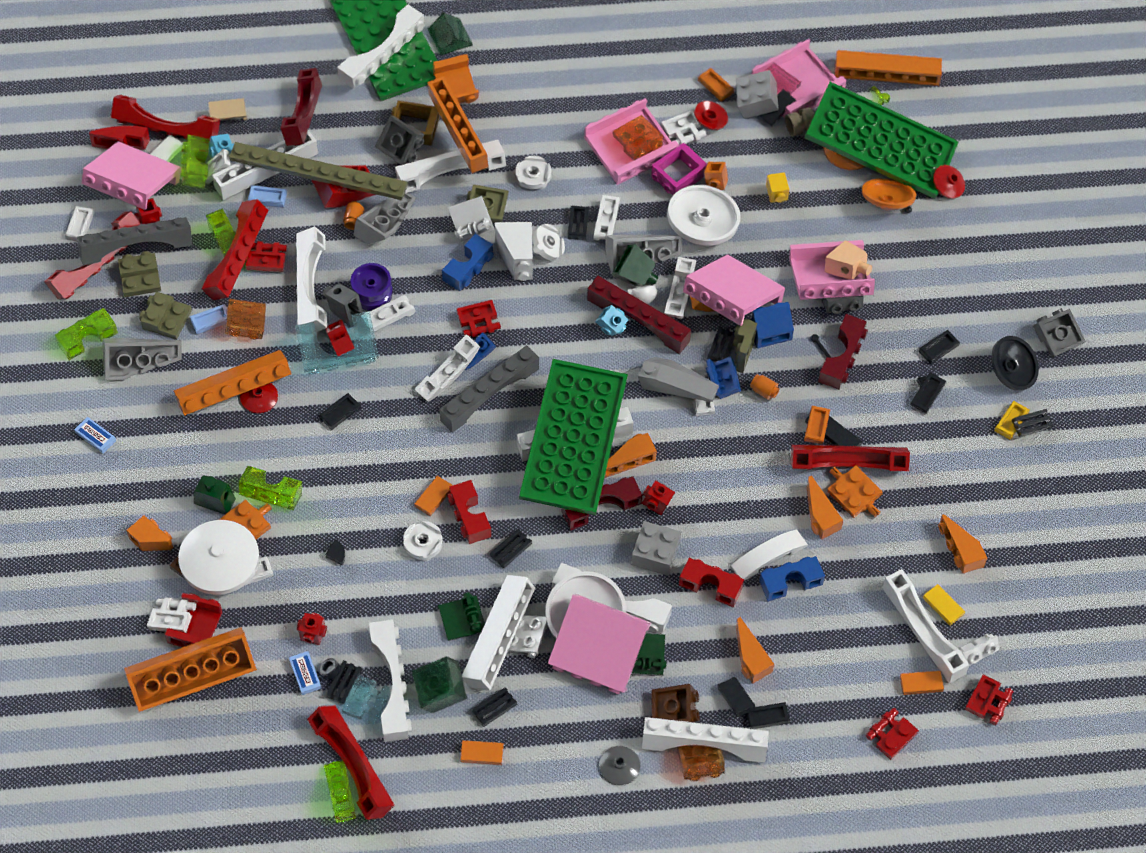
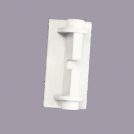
[959,634,999,666]

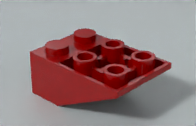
[312,165,376,208]

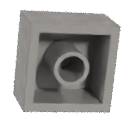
[736,70,778,119]
[631,521,681,576]

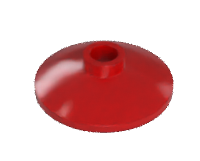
[694,101,728,130]
[933,165,965,199]
[240,382,278,414]

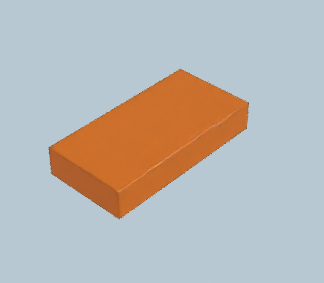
[698,68,735,102]
[804,406,830,445]
[414,475,452,517]
[900,670,944,695]
[461,741,504,765]

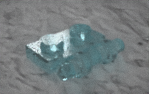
[342,675,390,725]

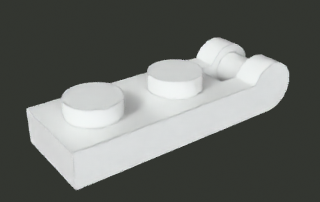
[593,195,620,241]
[361,295,416,333]

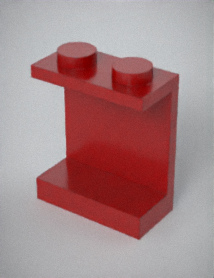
[165,593,223,648]

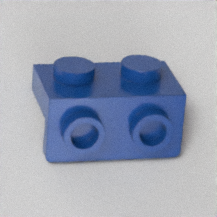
[706,356,741,399]

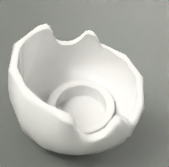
[627,284,657,304]

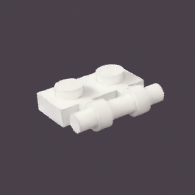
[661,110,706,146]
[147,597,196,633]

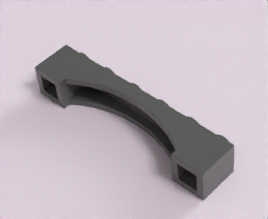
[77,217,192,265]
[439,345,539,433]

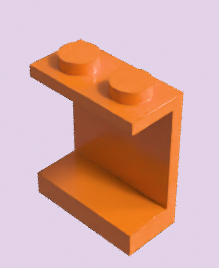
[433,54,479,103]

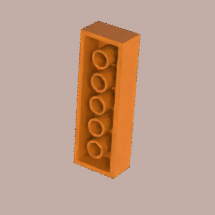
[124,627,257,712]

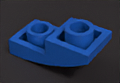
[465,333,497,370]

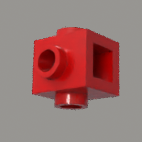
[134,198,162,224]
[641,480,675,515]
[297,613,327,645]

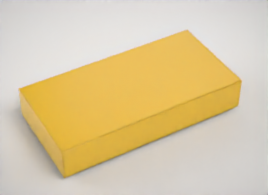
[994,401,1030,440]
[923,584,965,626]

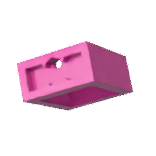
[651,143,707,196]

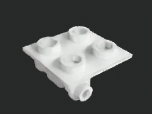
[448,196,495,241]
[508,615,548,658]

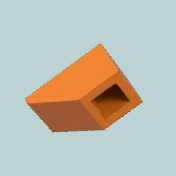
[126,515,173,551]

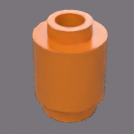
[343,202,364,230]
[750,374,780,400]

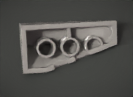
[353,193,416,244]
[606,235,682,274]
[102,338,182,380]
[638,357,719,402]

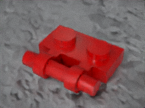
[246,241,287,272]
[456,300,501,338]
[965,674,1013,725]
[865,708,919,760]

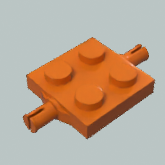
[827,466,883,518]
[219,499,272,540]

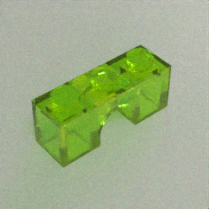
[180,135,209,189]
[55,308,118,360]
[239,466,302,511]

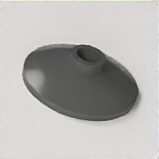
[599,746,640,786]

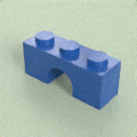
[442,233,494,291]
[759,556,825,602]

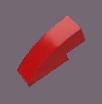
[89,126,150,150]
[326,319,355,356]

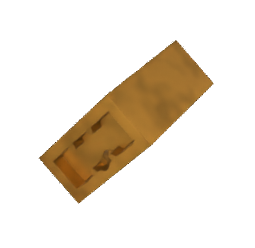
[391,100,440,146]

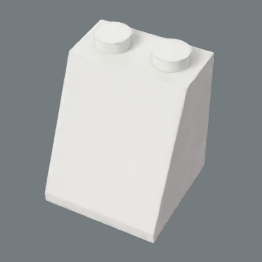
[495,222,533,281]

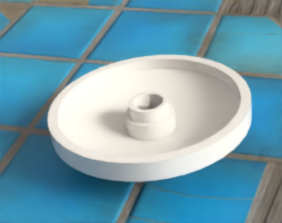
[667,185,740,246]
[178,520,259,595]
[546,571,627,639]

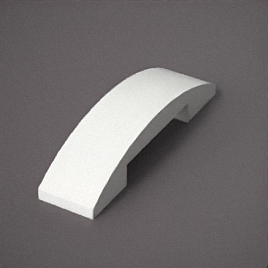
[664,257,696,319]
[415,334,480,402]
[731,530,808,581]

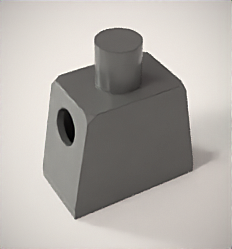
[323,283,364,328]

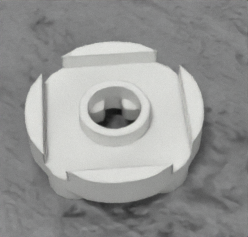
[515,156,551,189]
[532,224,565,261]
[404,522,443,561]

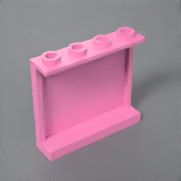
[752,39,846,118]
[584,98,679,185]
[82,141,181,210]
[789,240,875,300]
[683,254,785,326]
[548,594,651,694]

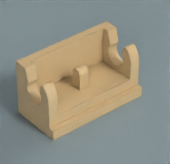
[208,98,247,120]

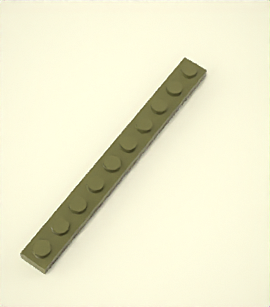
[229,142,408,200]

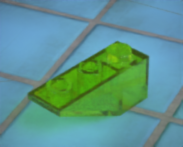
[206,208,246,262]
[323,760,357,823]

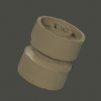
[785,107,815,137]

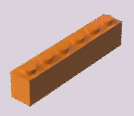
[834,50,942,86]
[427,76,489,173]
[173,350,291,415]

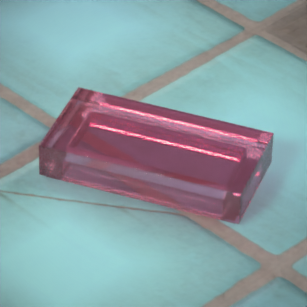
[765,63,801,95]

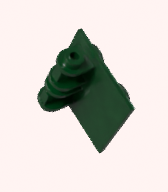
[438,592,485,641]
[632,633,667,675]

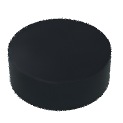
[319,658,341,679]

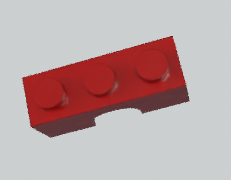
[447,480,491,544]
[679,557,744,608]

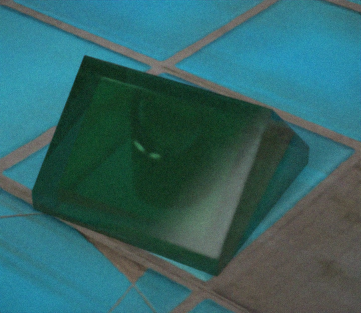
[428,12,473,56]

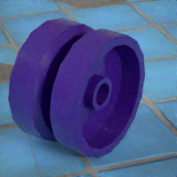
[350,263,393,311]

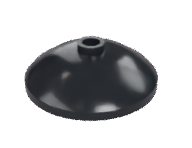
[991,336,1039,391]

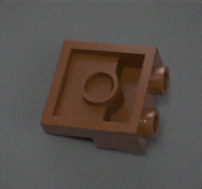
[651,684,700,723]

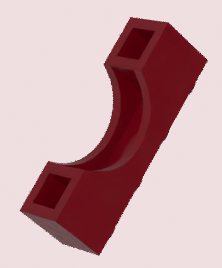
[818,314,868,390]
[561,476,643,531]

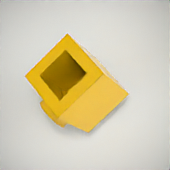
[766,172,789,203]

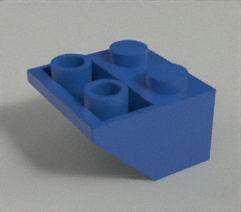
[751,302,794,349]

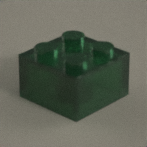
[412,656,467,713]

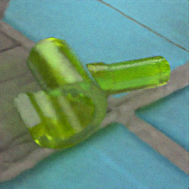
[871,86,890,105]

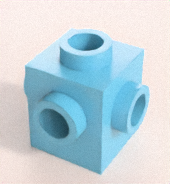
[208,134,234,162]
[595,305,629,336]

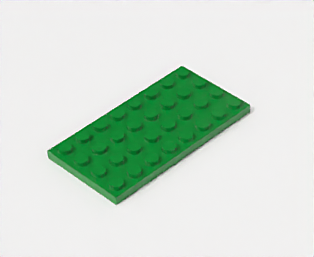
[329,0,438,102]
[804,81,959,199]
[519,359,628,515]

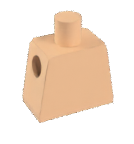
[825,240,872,280]

